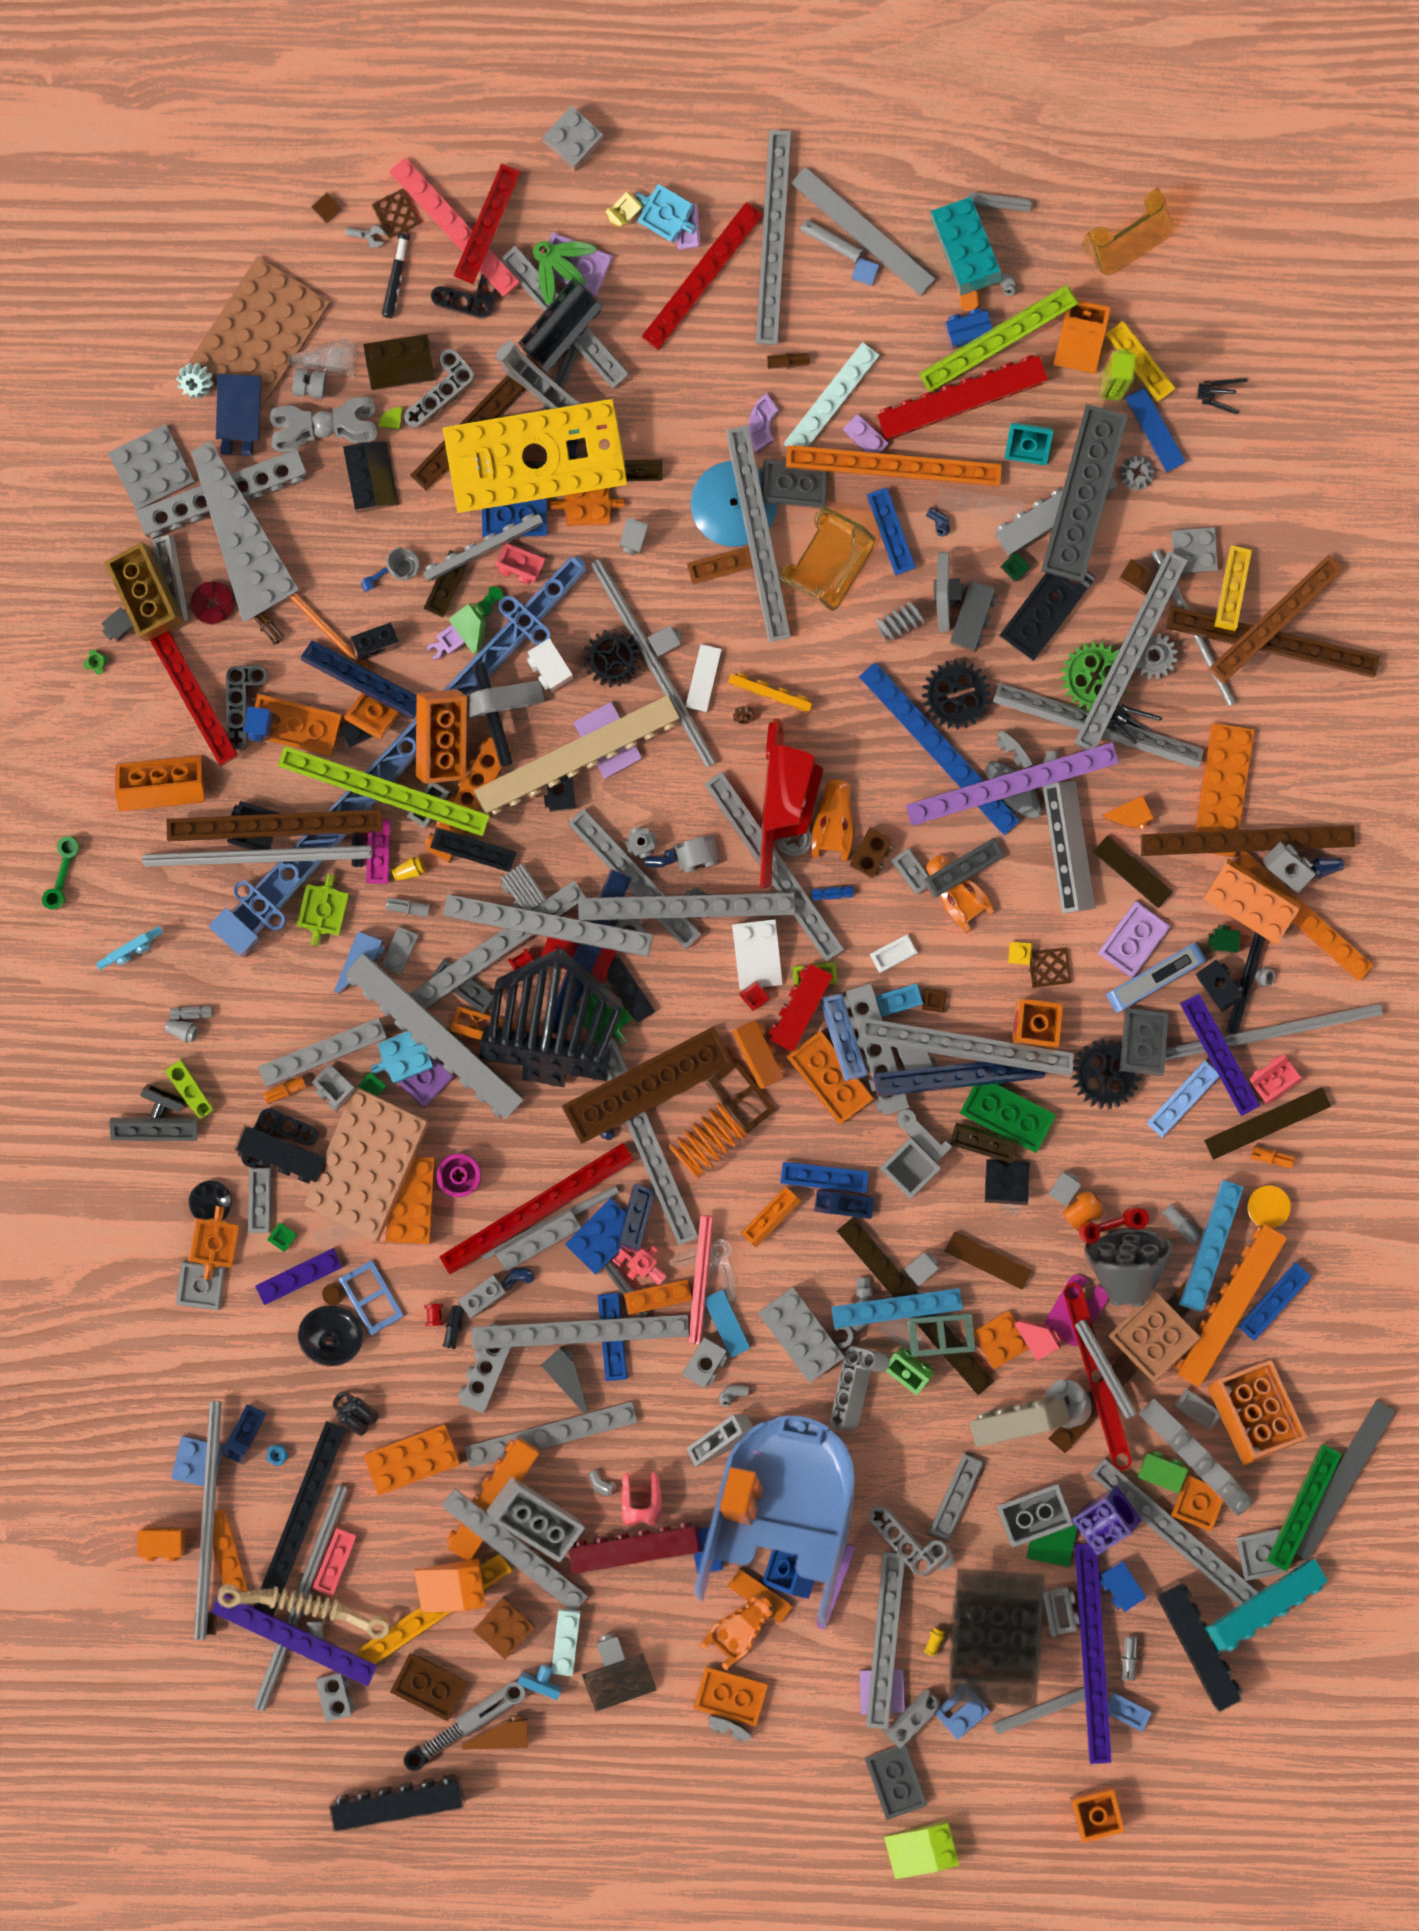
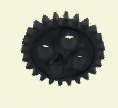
[921,660,992,730]
[1070,1039,1141,1110]

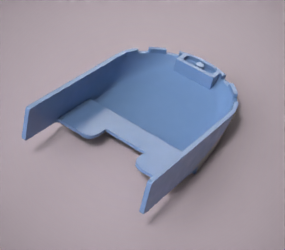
[694,1416,854,1626]

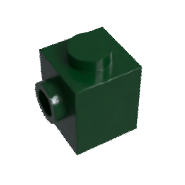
[1207,925,1240,953]

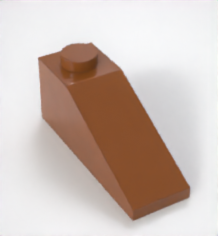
[462,1715,528,1750]

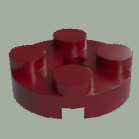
[191,581,234,625]

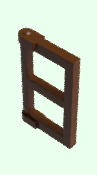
[705,1059,776,1133]

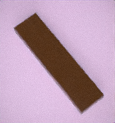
[944,1232,1032,1290]

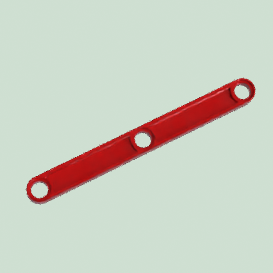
[1064,1283,1132,1470]

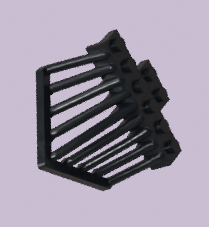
[480,949,623,1088]

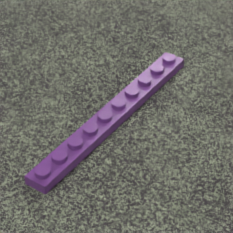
[906,742,1119,826]

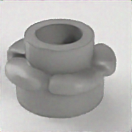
[1256,966,1275,987]

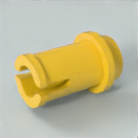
[923,1627,946,1657]

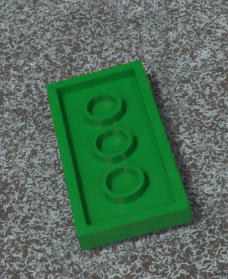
[959,1084,1056,1153]

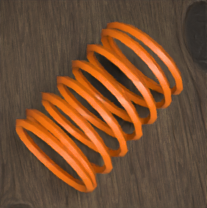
[669,1102,747,1179]

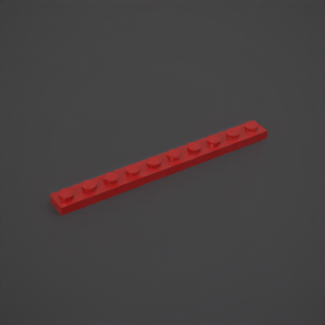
[439,1143,634,1275]

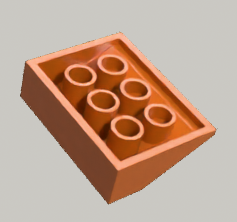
[1208,1360,1308,1466]

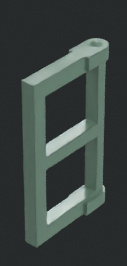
[907,1313,975,1357]

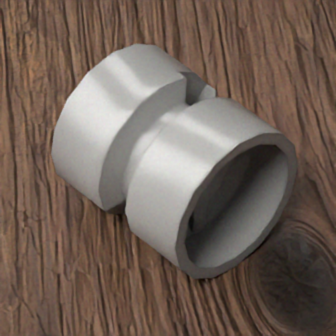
[292,367,327,400]

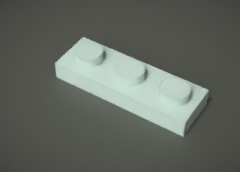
[552,1608,581,1676]

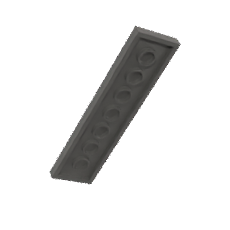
[1041,404,1128,583]

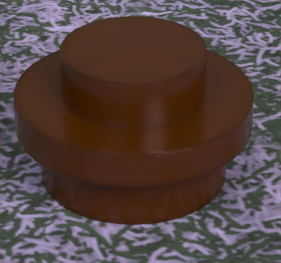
[322,1283,344,1305]

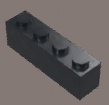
[234,1125,326,1184]

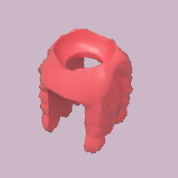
[621,1473,662,1526]

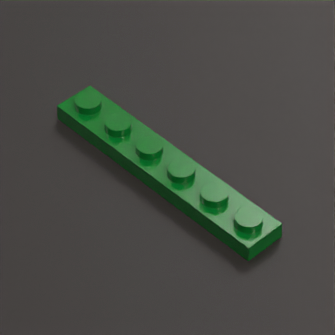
[1266,1444,1342,1571]

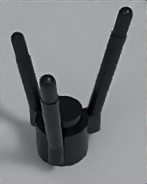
[1197,378,1248,415]
[1110,704,1162,744]

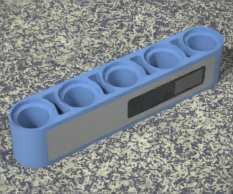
[1105,942,1207,1013]

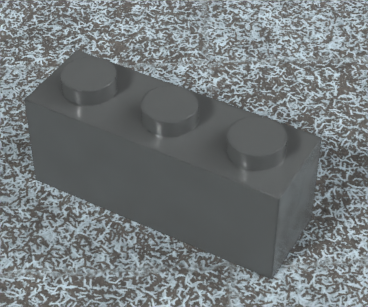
[949,581,997,652]

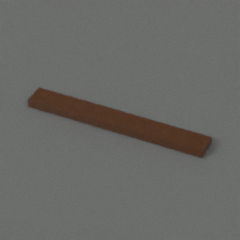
[410,354,543,491]

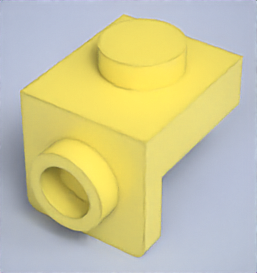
[605,191,643,227]

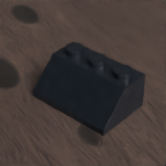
[343,442,399,513]

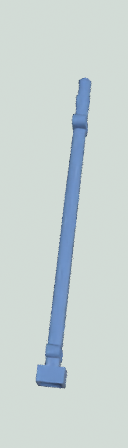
[208,556,587,958]

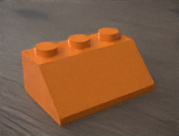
[732,1020,786,1090]

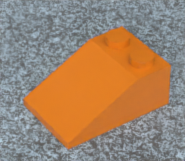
[414,1558,486,1612]

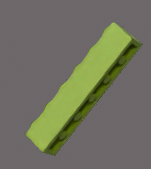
[1099,349,1136,401]

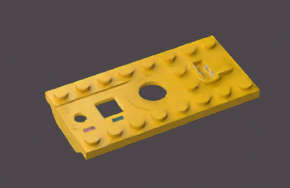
[442,399,627,513]

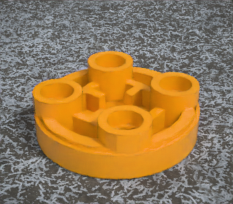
[1246,1185,1291,1228]

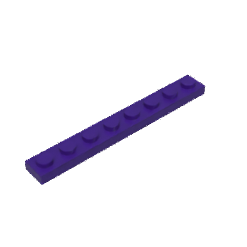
[211,1594,378,1686]

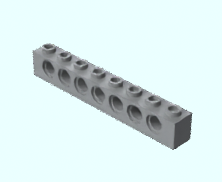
[136,450,308,539]

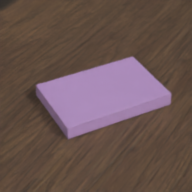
[538,232,613,296]
[573,702,642,779]
[1097,901,1171,979]

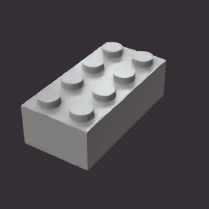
[758,1286,844,1383]
[486,1477,585,1563]

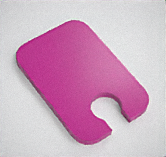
[1044,1275,1108,1346]

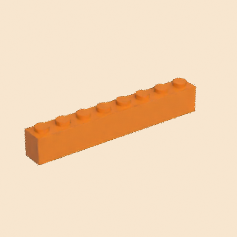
[1175,1223,1287,1387]

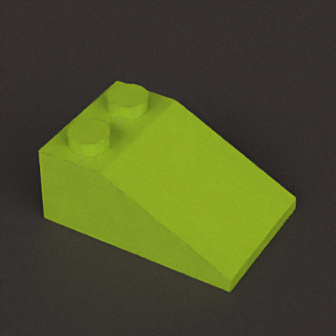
[884,1820,959,1879]

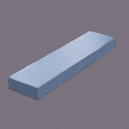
[1146,1060,1219,1138]

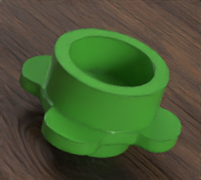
[83,650,109,675]

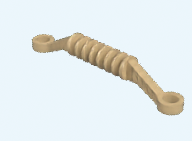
[218,1584,389,1639]

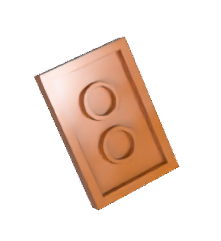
[693,1666,768,1727]

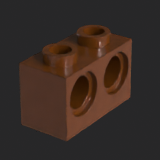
[849,827,893,879]

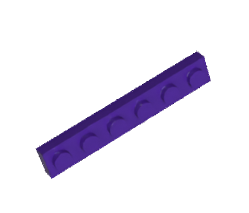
[1179,993,1260,1116]

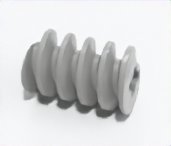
[876,601,925,643]

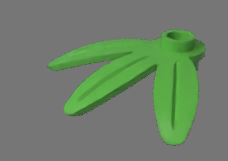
[533,241,596,304]

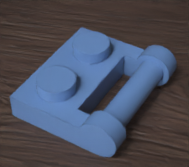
[934,1682,990,1740]

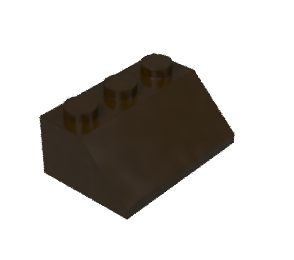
[363,334,435,390]

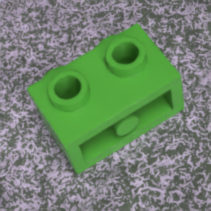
[886,1346,935,1396]

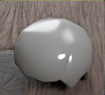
[387,547,420,581]

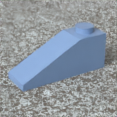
[334,931,385,994]

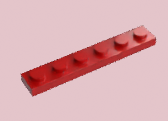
[454,163,521,285]

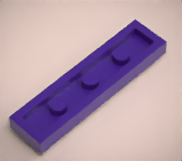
[255,1248,343,1305]

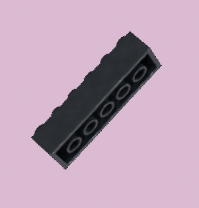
[1154,1579,1243,1712]
[329,1774,465,1832]

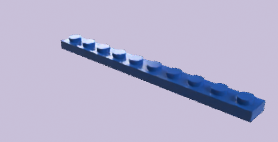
[859,662,1020,836]

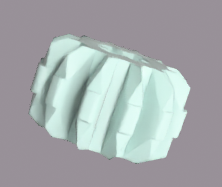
[176,362,214,400]

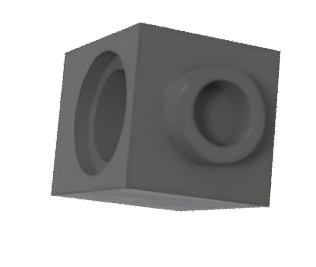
[101,607,134,642]

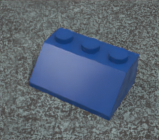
[762,1550,815,1599]

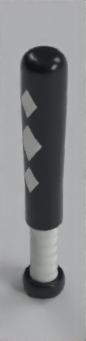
[382,233,411,319]

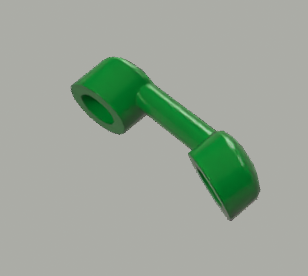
[42,836,80,910]

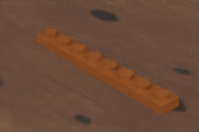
[1208,555,1344,684]

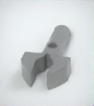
[345,225,387,248]

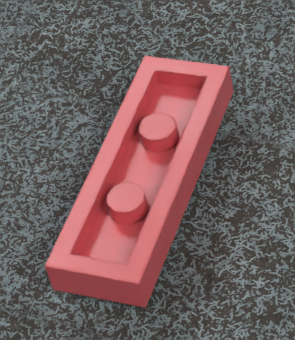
[312,1527,357,1597]

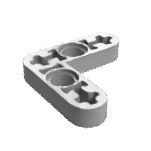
[937,552,950,632]

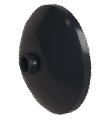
[298,1306,363,1367]

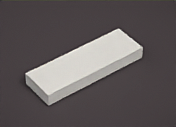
[686,644,721,712]

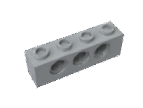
[458,1322,511,1414]

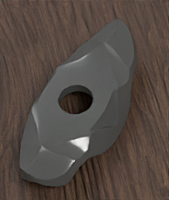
[986,761,1042,819]

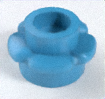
[266,1444,288,1466]

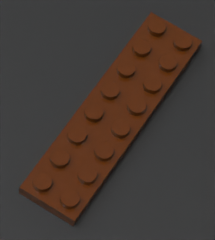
[561,1026,734,1144]

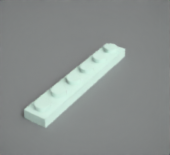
[783,342,879,447]

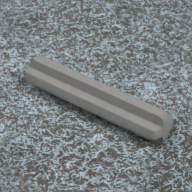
[969,192,1032,212]

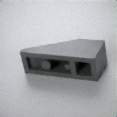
[541,1347,588,1414]

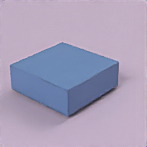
[851,258,879,286]

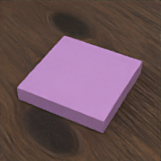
[859,1669,904,1715]

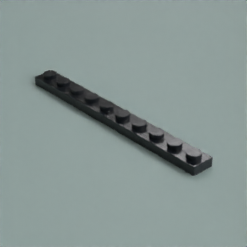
[254,1421,347,1616]

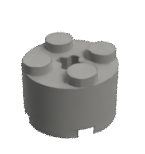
[1044,1380,1092,1428]

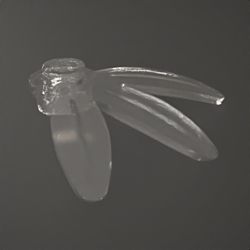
[669,1239,736,1302]

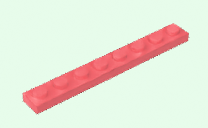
[389,157,520,298]

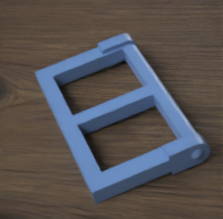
[338,1260,404,1335]

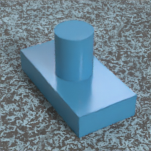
[517,1664,562,1700]

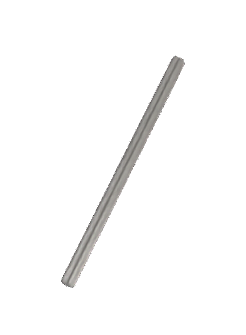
[591,559,716,767]
[142,846,373,867]
[1165,1004,1383,1060]
[194,1401,222,1640]
[254,1485,349,1711]

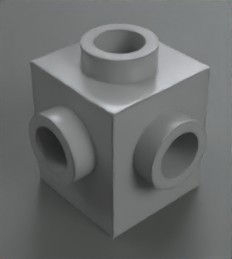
[625,826,658,859]

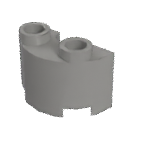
[673,835,721,873]
[312,1064,356,1112]

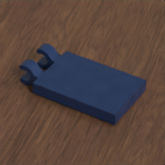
[216,374,262,456]

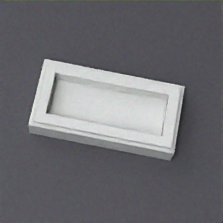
[869,934,918,973]

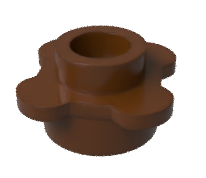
[733,707,755,724]

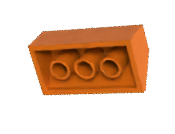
[115,755,205,812]

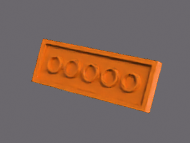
[1194,723,1255,858]

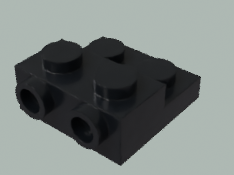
[227,801,281,850]

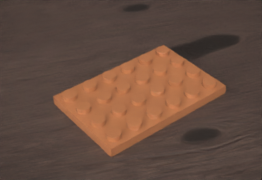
[188,256,330,410]
[304,1086,430,1241]

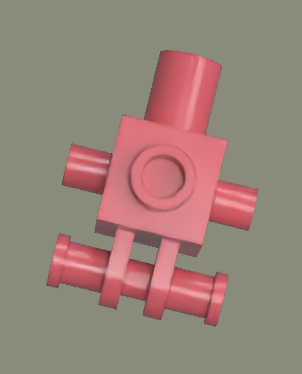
[612,1240,667,1285]

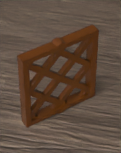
[371,188,420,239]
[1029,948,1071,988]

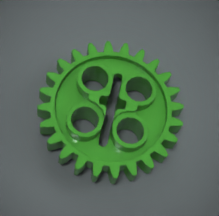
[1060,641,1130,711]

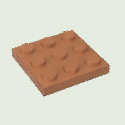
[1108,1291,1201,1383]

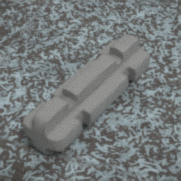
[170,1006,213,1020]

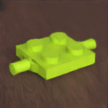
[297,873,349,947]

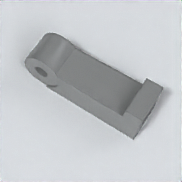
[897,1109,952,1163]
[881,1690,940,1749]

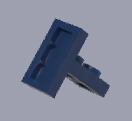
[814,1190,874,1219]
[223,1404,266,1465]

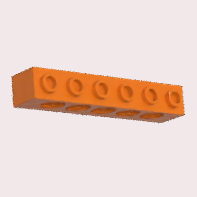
[425,737,513,863]

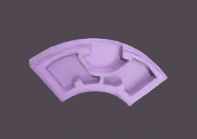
[748,393,779,453]

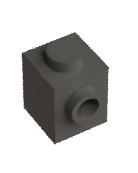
[933,578,965,606]

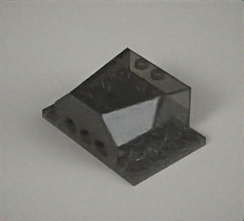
[948,1568,1045,1707]

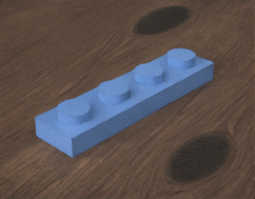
[820,994,867,1081]

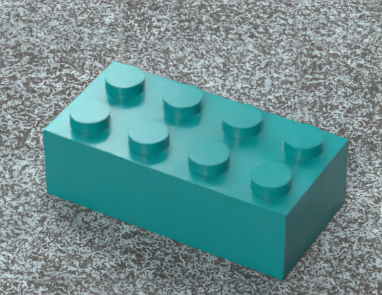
[931,197,1001,295]

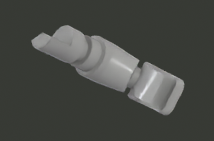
[833,1278,872,1348]

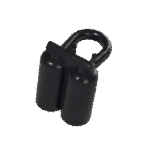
[333,1391,379,1436]

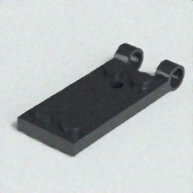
[999,571,1096,661]

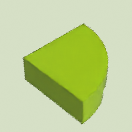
[378,407,402,430]

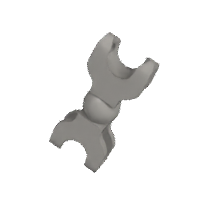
[270,397,377,452]

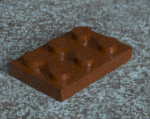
[390,1653,468,1722]

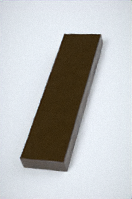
[1093,836,1172,908]

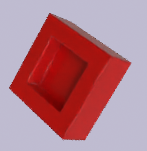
[739,981,770,1011]

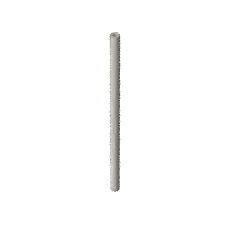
[1151,549,1236,707]

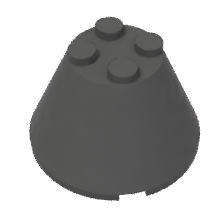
[1084,1229,1172,1307]

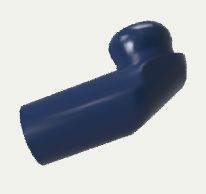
[645,850,677,868]
[502,1268,534,1290]

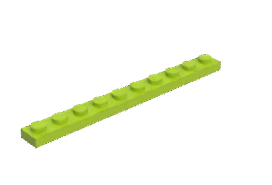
[278,746,490,836]

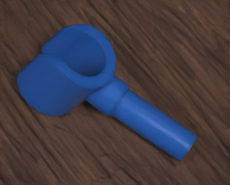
[361,568,388,592]

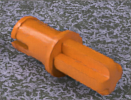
[263,1076,307,1104]
[1250,1146,1295,1169]

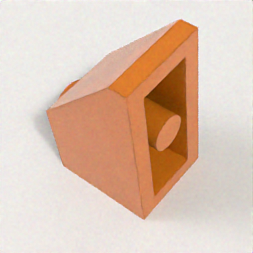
[1102,796,1154,831]

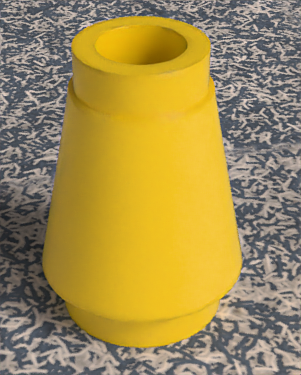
[392,856,426,881]

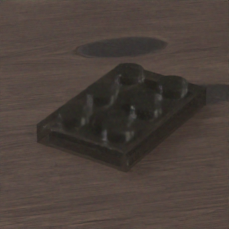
[582,1653,657,1712]

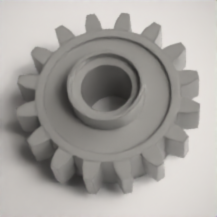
[1134,632,1178,680]

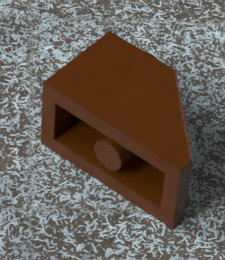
[1118,559,1156,597]

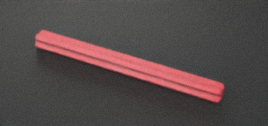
[688,1215,713,1344]

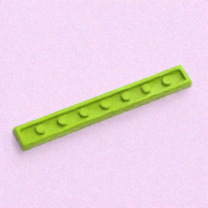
[918,284,1078,392]

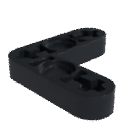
[431,259,500,319]
[241,1108,319,1167]

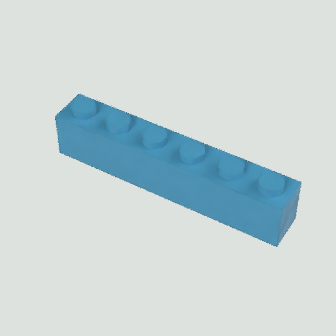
[1179,1180,1244,1312]

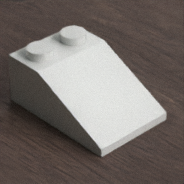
[732,920,783,990]

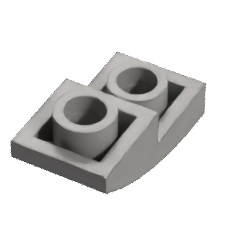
[996,731,1032,769]
[708,1714,752,1742]

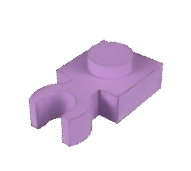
[426,625,465,660]

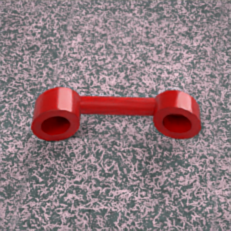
[1079,1207,1149,1244]

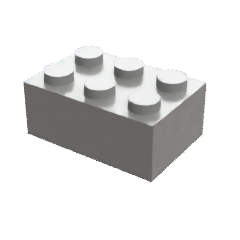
[996,1484,1073,1548]

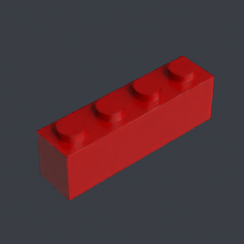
[768,963,833,1052]

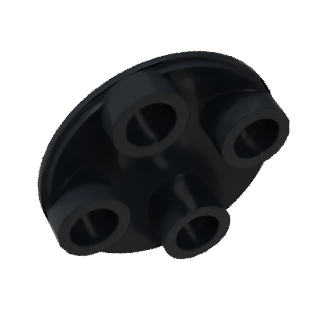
[189,1180,232,1220]

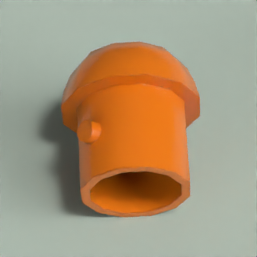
[1062,1191,1104,1231]

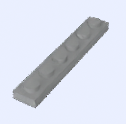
[423,513,543,582]

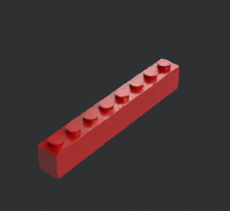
[877,355,1048,441]

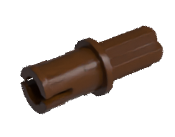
[767,352,810,370]
[253,611,285,645]

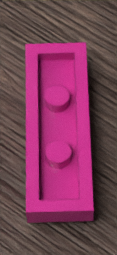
[366,819,391,884]

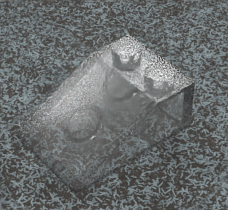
[288,339,359,377]

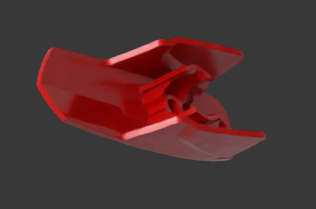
[759,718,823,888]

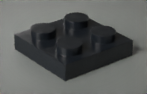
[984,1159,1030,1205]

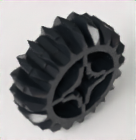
[583,629,641,688]

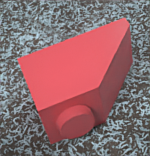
[1015,1319,1062,1361]

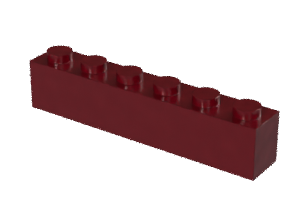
[568,1522,703,1574]

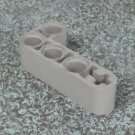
[404,349,474,429]
[466,681,546,719]
[830,1347,889,1432]
[869,1506,951,1576]

